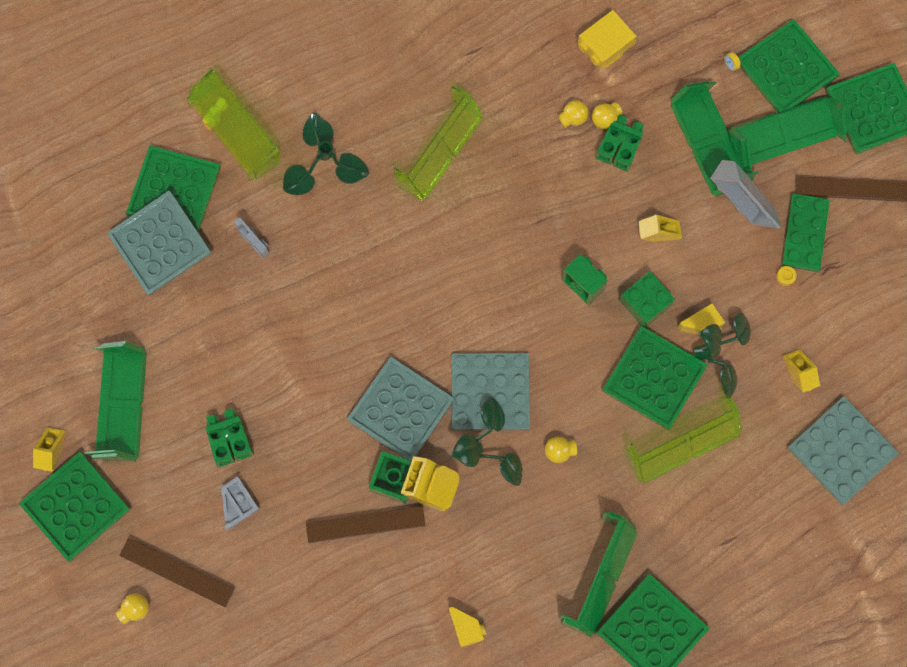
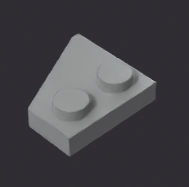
[234,217,269,259]
[221,476,260,531]

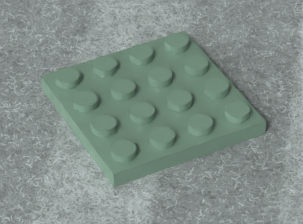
[107,190,212,296]
[452,353,530,431]
[347,357,455,461]
[787,396,899,506]

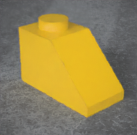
[639,215,682,242]
[678,304,725,335]
[783,349,820,393]
[33,427,66,471]
[449,607,487,648]

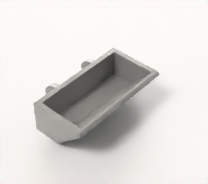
[710,160,781,229]

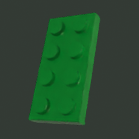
[781,193,830,273]

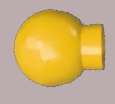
[558,100,589,128]
[592,102,622,129]
[545,436,577,463]
[116,593,149,624]

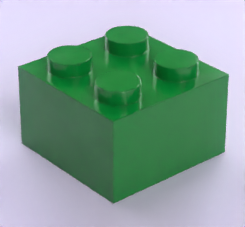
[562,254,608,306]
[619,271,676,328]
[368,451,412,504]

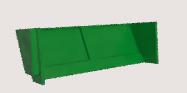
[670,81,759,197]
[729,97,847,172]
[85,341,147,462]
[559,511,638,637]

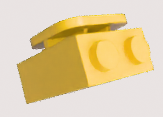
[578,10,637,70]
[400,456,460,511]

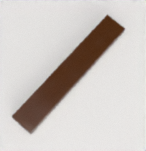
[796,176,907,202]
[306,506,426,543]
[119,538,234,608]

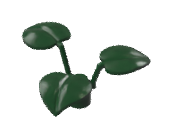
[283,113,369,195]
[694,313,751,399]
[451,397,523,486]

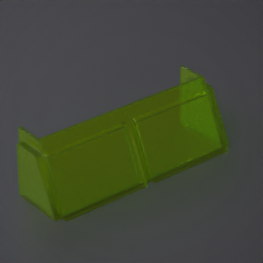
[187,69,280,181]
[393,86,483,201]
[624,395,742,483]

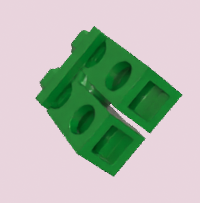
[595,115,644,172]
[205,408,254,468]

